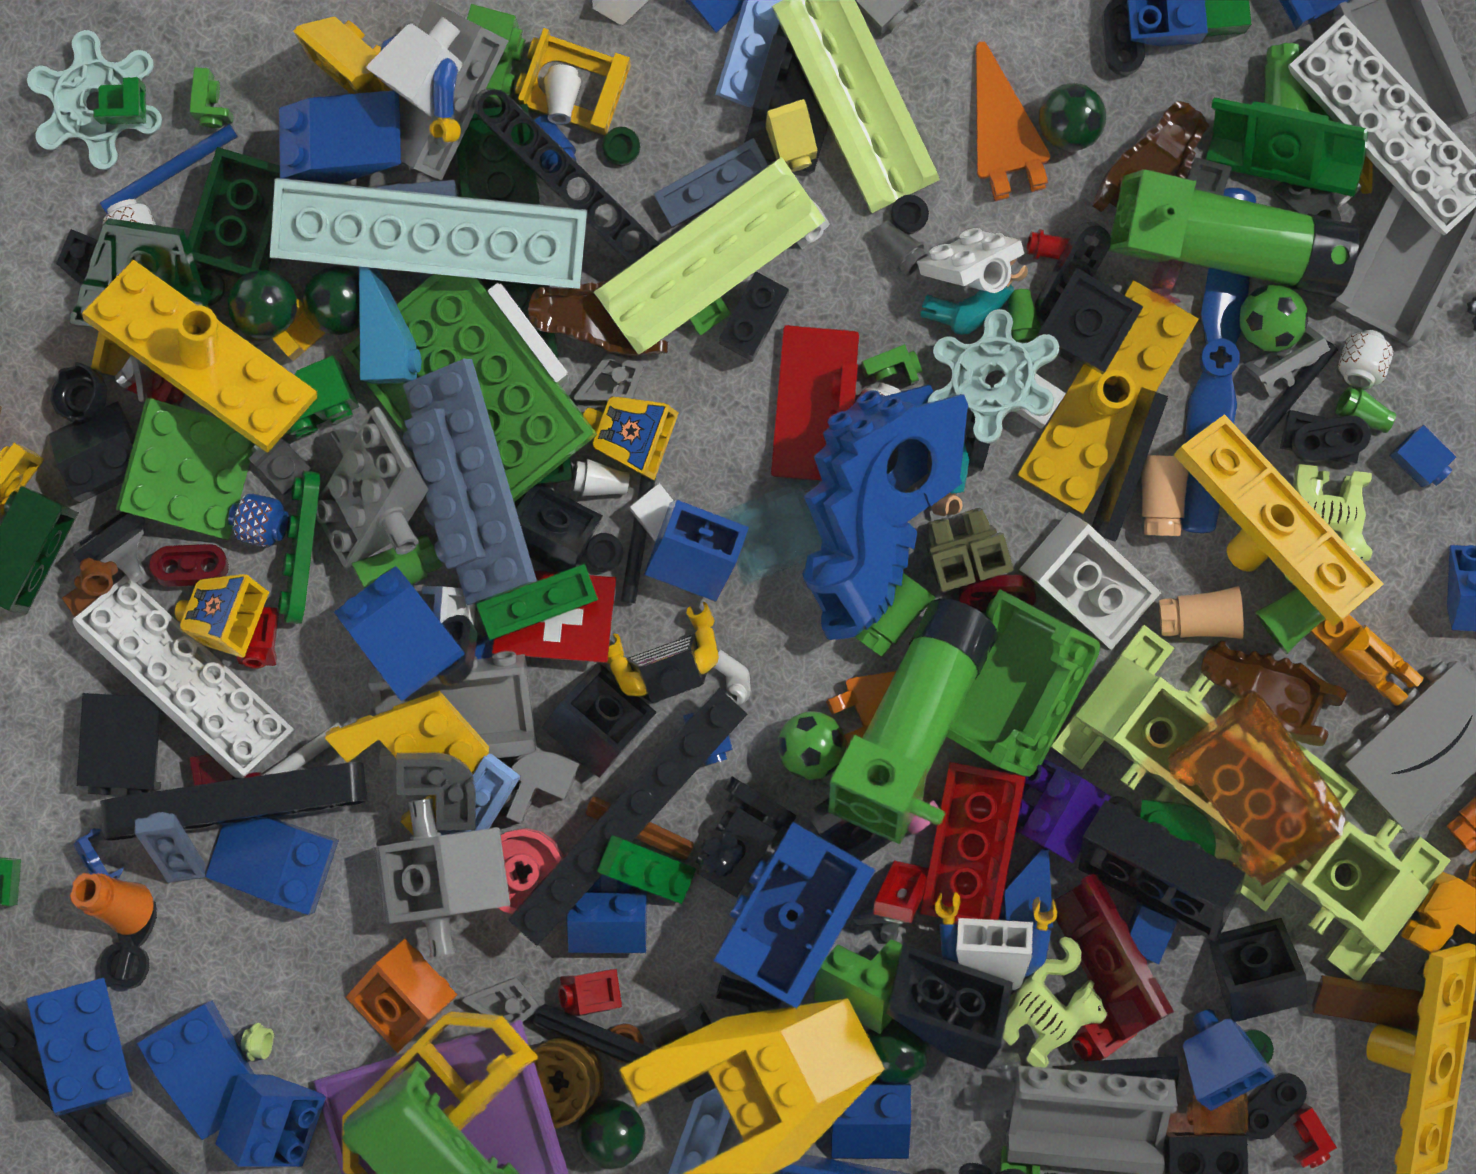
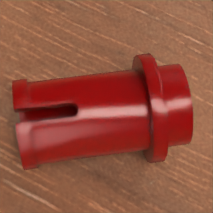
[1026,229,1075,260]

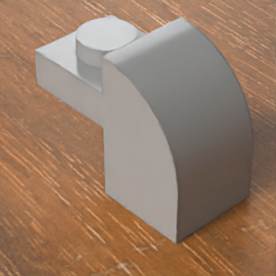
[503,752,581,823]

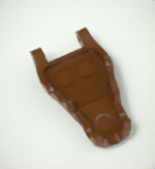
[1092,101,1209,212]
[528,279,668,356]
[1200,641,1347,746]

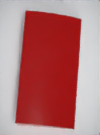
[920,762,1026,922]

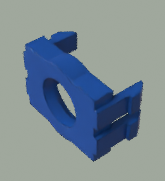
[74,828,124,879]

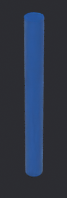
[100,124,238,214]

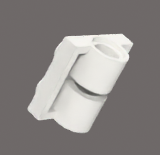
[917,228,1024,293]

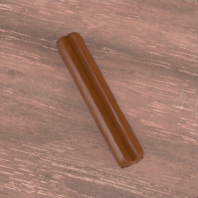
[585,797,694,860]

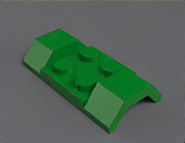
[1206,97,1369,197]

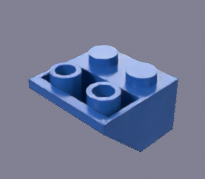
[1127,0,1208,47]
[644,500,749,602]
[1447,545,1476,631]
[567,874,647,953]
[215,1074,326,1167]

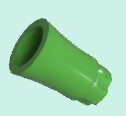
[1264,43,1312,113]
[352,534,443,589]
[855,573,936,657]
[1254,588,1326,654]

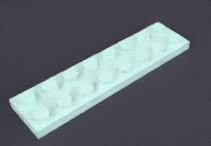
[270,178,587,289]

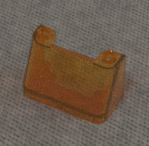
[1168,691,1346,886]

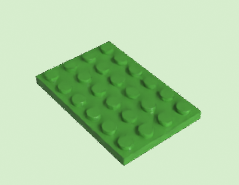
[342,274,598,502]

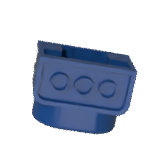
[714,822,876,1009]

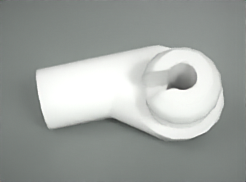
[714,650,751,705]

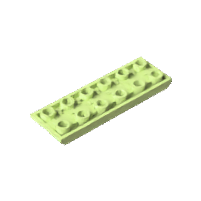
[771,0,940,214]
[594,157,825,355]

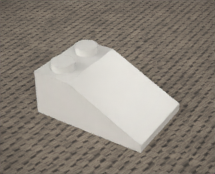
[1019,512,1161,650]

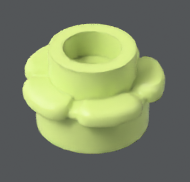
[241,1023,274,1061]

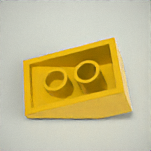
[293,16,381,94]

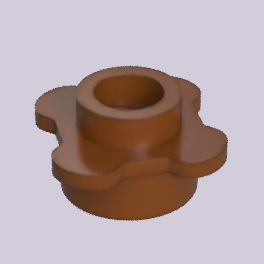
[74,558,118,596]

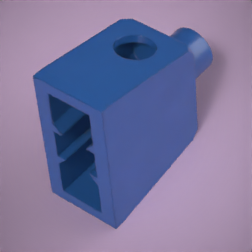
[1183,1009,1275,1111]

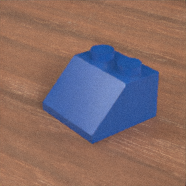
[831,1080,911,1159]

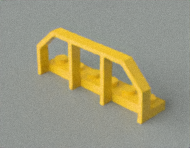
[342,1012,539,1174]

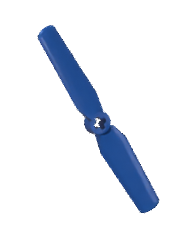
[1180,188,1256,534]

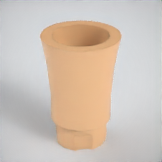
[1141,455,1189,536]
[1159,586,1244,639]

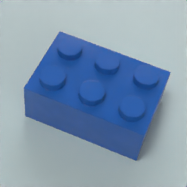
[26,978,133,1116]

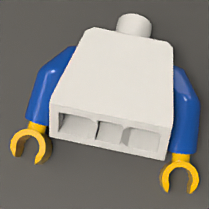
[366,17,462,142]
[935,892,1057,990]

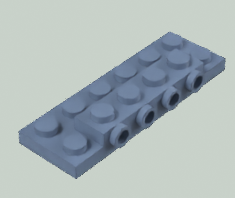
[403,359,537,605]

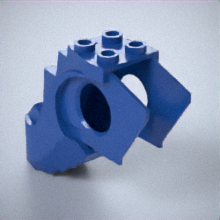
[802,385,968,640]

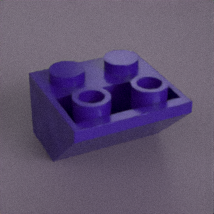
[1016,759,1111,863]

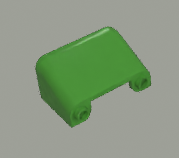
[946,589,1100,777]
[343,1061,520,1174]

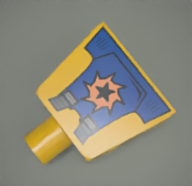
[583,396,679,480]
[175,574,269,658]

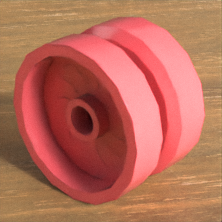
[498,828,565,914]

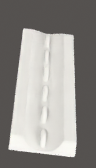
[1288,15,1476,235]
[72,575,294,779]

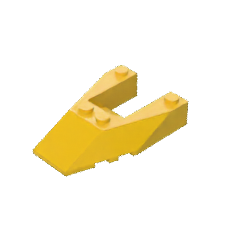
[619,998,884,1174]

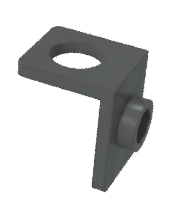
[1273,182,1341,220]

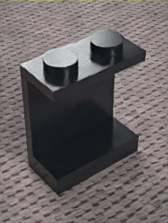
[77,693,164,796]

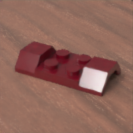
[1054,874,1174,1041]

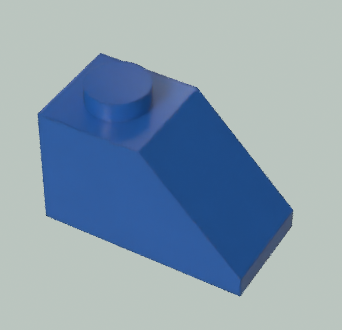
[999,849,1053,928]

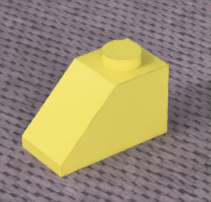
[765,99,818,172]

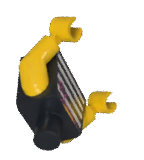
[607,602,719,703]

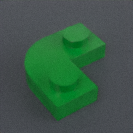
[1140,799,1216,857]

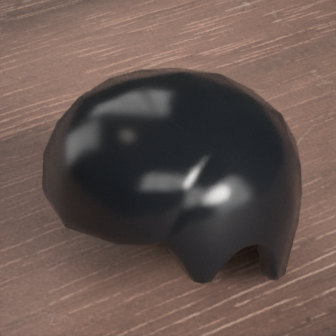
[50,362,108,423]

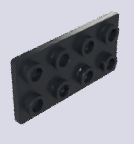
[744,23,828,173]

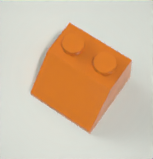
[346,939,457,1053]

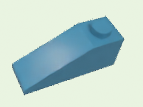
[359,266,422,384]

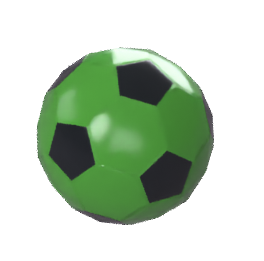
[1239,284,1308,352]
[777,711,846,780]

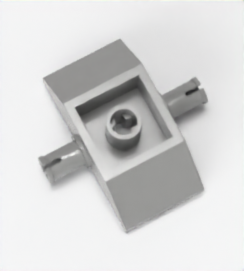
[316,407,429,568]
[374,798,510,957]

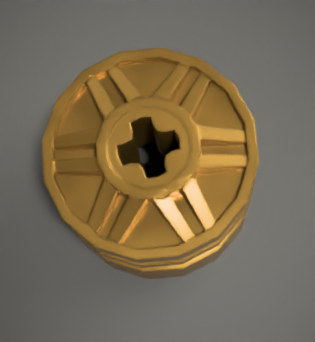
[532,1037,604,1128]

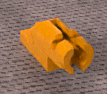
[1311,614,1424,706]
[1400,862,1476,953]

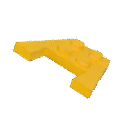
[324,690,489,836]

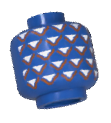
[228,493,289,547]

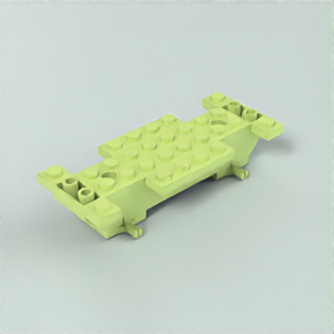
[1051,625,1451,981]

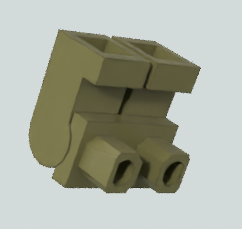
[926,508,1014,592]

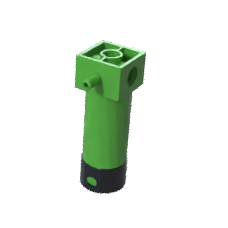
[1108,169,1359,298]
[829,598,998,844]

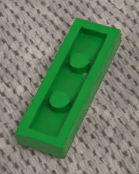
[475,564,598,640]
[597,835,696,904]

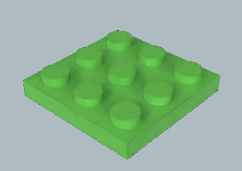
[116,398,255,540]

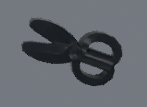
[99,901,157,989]

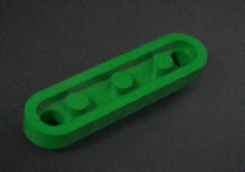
[278,470,320,624]

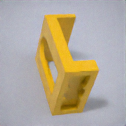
[515,28,631,136]

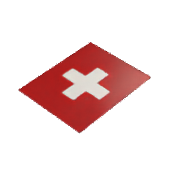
[492,571,616,663]

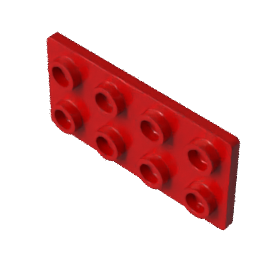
[771,325,859,481]

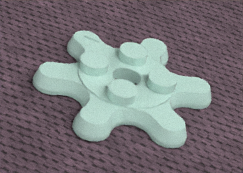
[27,30,162,170]
[928,309,1059,443]

